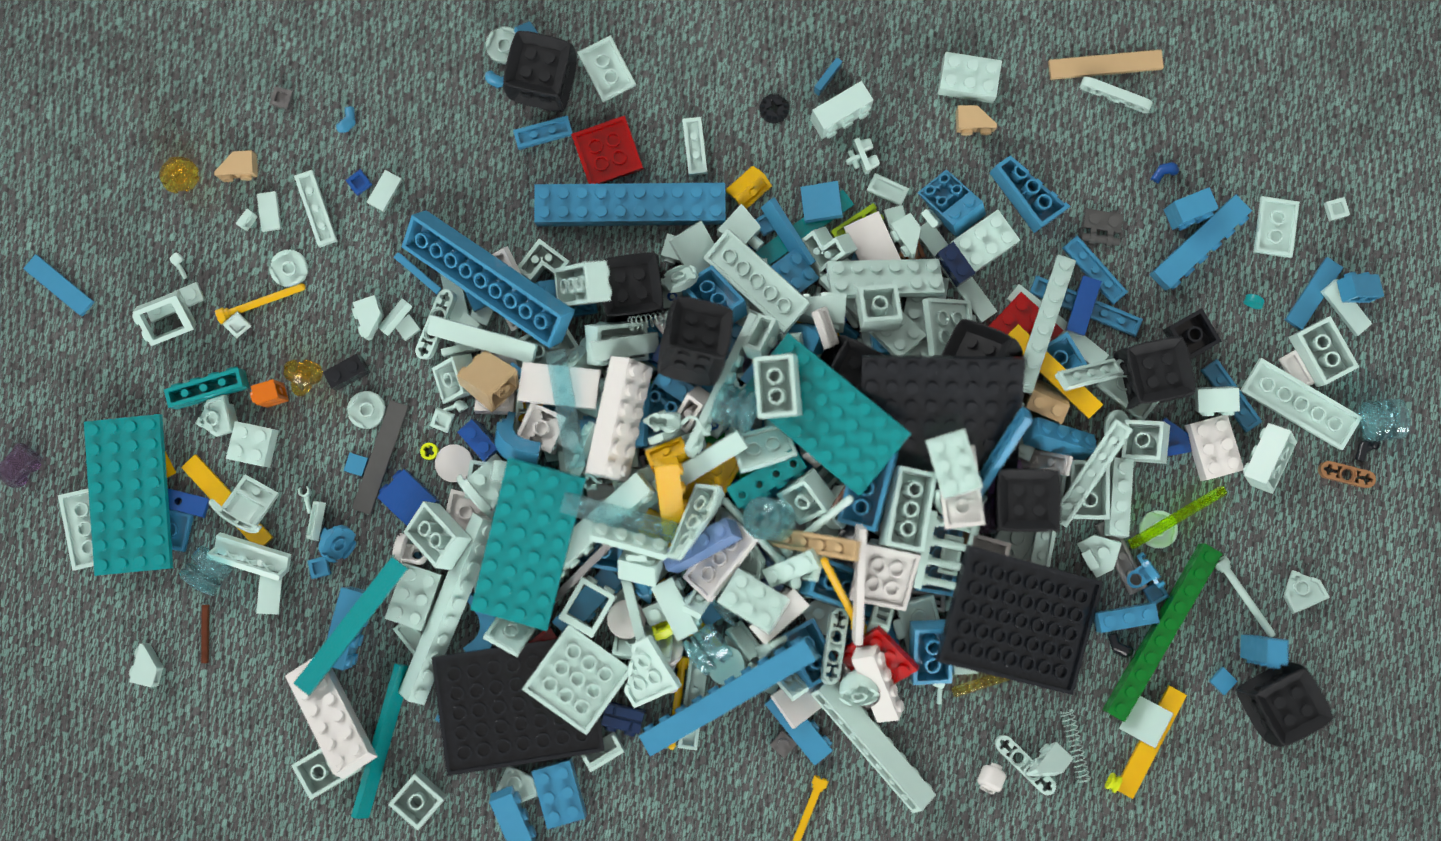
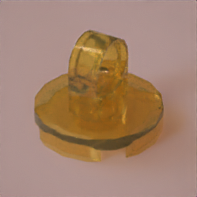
[159,157,199,193]
[283,359,323,396]

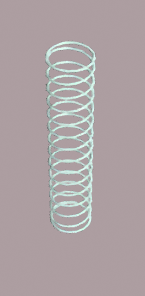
[628,311,669,331]
[1060,709,1091,783]

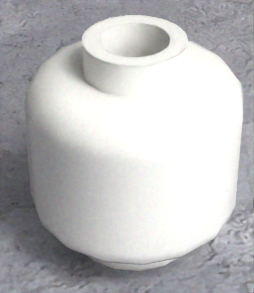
[977,763,1006,794]

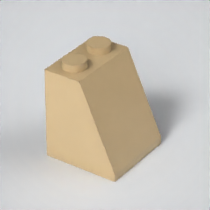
[457,351,519,412]
[1022,379,1070,424]

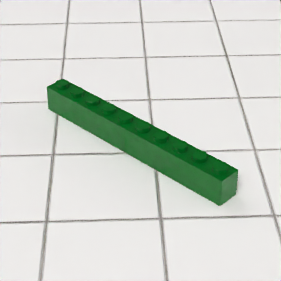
[1102,543,1222,723]

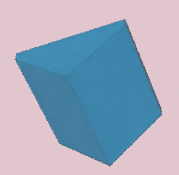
[1046,332,1087,369]

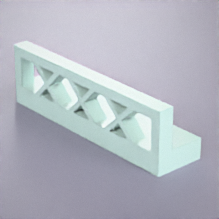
[207,532,292,581]

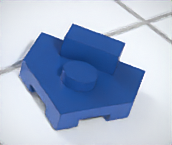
[1162,418,1192,456]

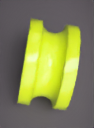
[420,443,439,460]
[1105,772,1122,793]

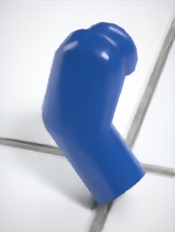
[1151,162,1179,184]

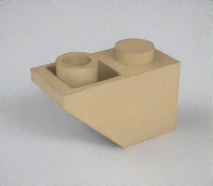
[956,105,997,136]
[214,150,258,182]

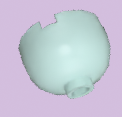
[839,670,879,706]

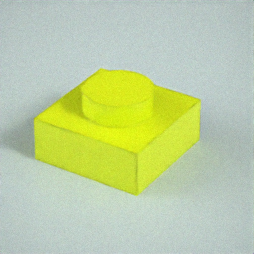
[652,620,673,641]

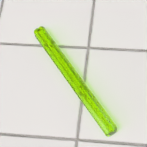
[1128,486,1227,549]

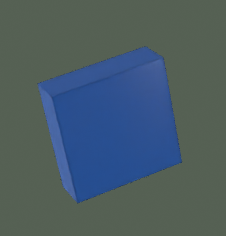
[346,169,372,196]

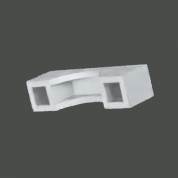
[851,645,904,723]

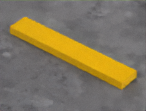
[1008,324,1103,419]
[181,454,274,546]
[1118,685,1187,799]

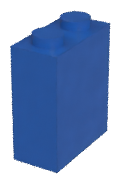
[457,419,500,462]
[377,469,440,526]

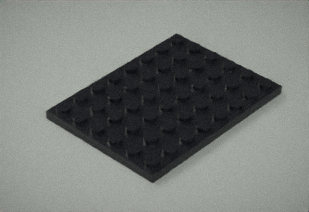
[861,355,1025,472]
[935,545,1104,695]
[431,634,604,776]

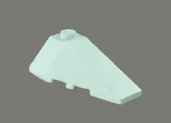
[797,292,847,333]
[666,483,724,561]

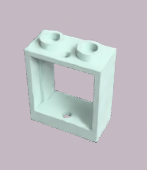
[132,290,197,346]
[558,575,617,638]

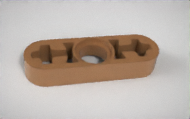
[1318,461,1376,488]

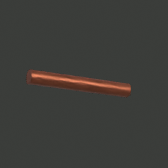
[201,605,210,663]

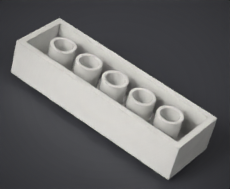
[585,356,653,482]
[285,659,377,779]

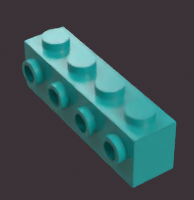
[163,366,250,410]
[726,449,807,510]

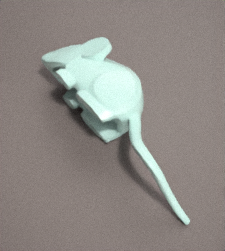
[643,410,711,435]

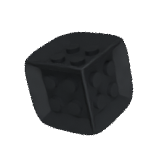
[503,31,577,112]
[600,252,666,323]
[657,297,733,386]
[941,319,1023,357]
[820,335,884,392]
[1113,336,1196,409]
[995,469,1061,532]
[1236,662,1334,747]

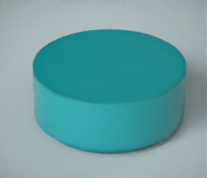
[1243,294,1265,309]

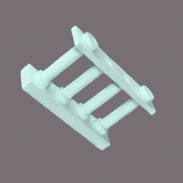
[913,510,980,590]

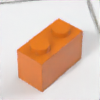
[250,379,289,408]

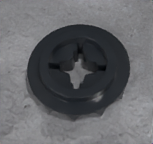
[759,93,789,124]

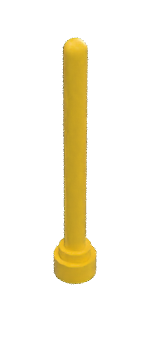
[215,283,306,324]
[820,557,867,635]
[668,656,690,750]
[792,775,829,841]

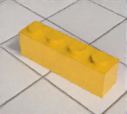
[653,456,687,539]

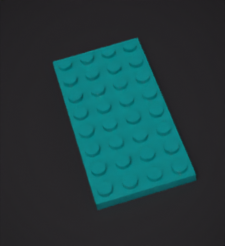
[739,333,911,496]
[84,414,173,576]
[470,457,586,631]

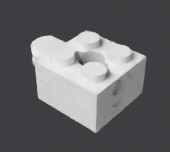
[517,403,581,455]

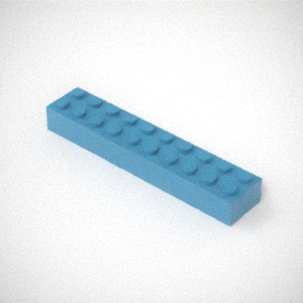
[534,183,726,227]
[402,210,575,348]

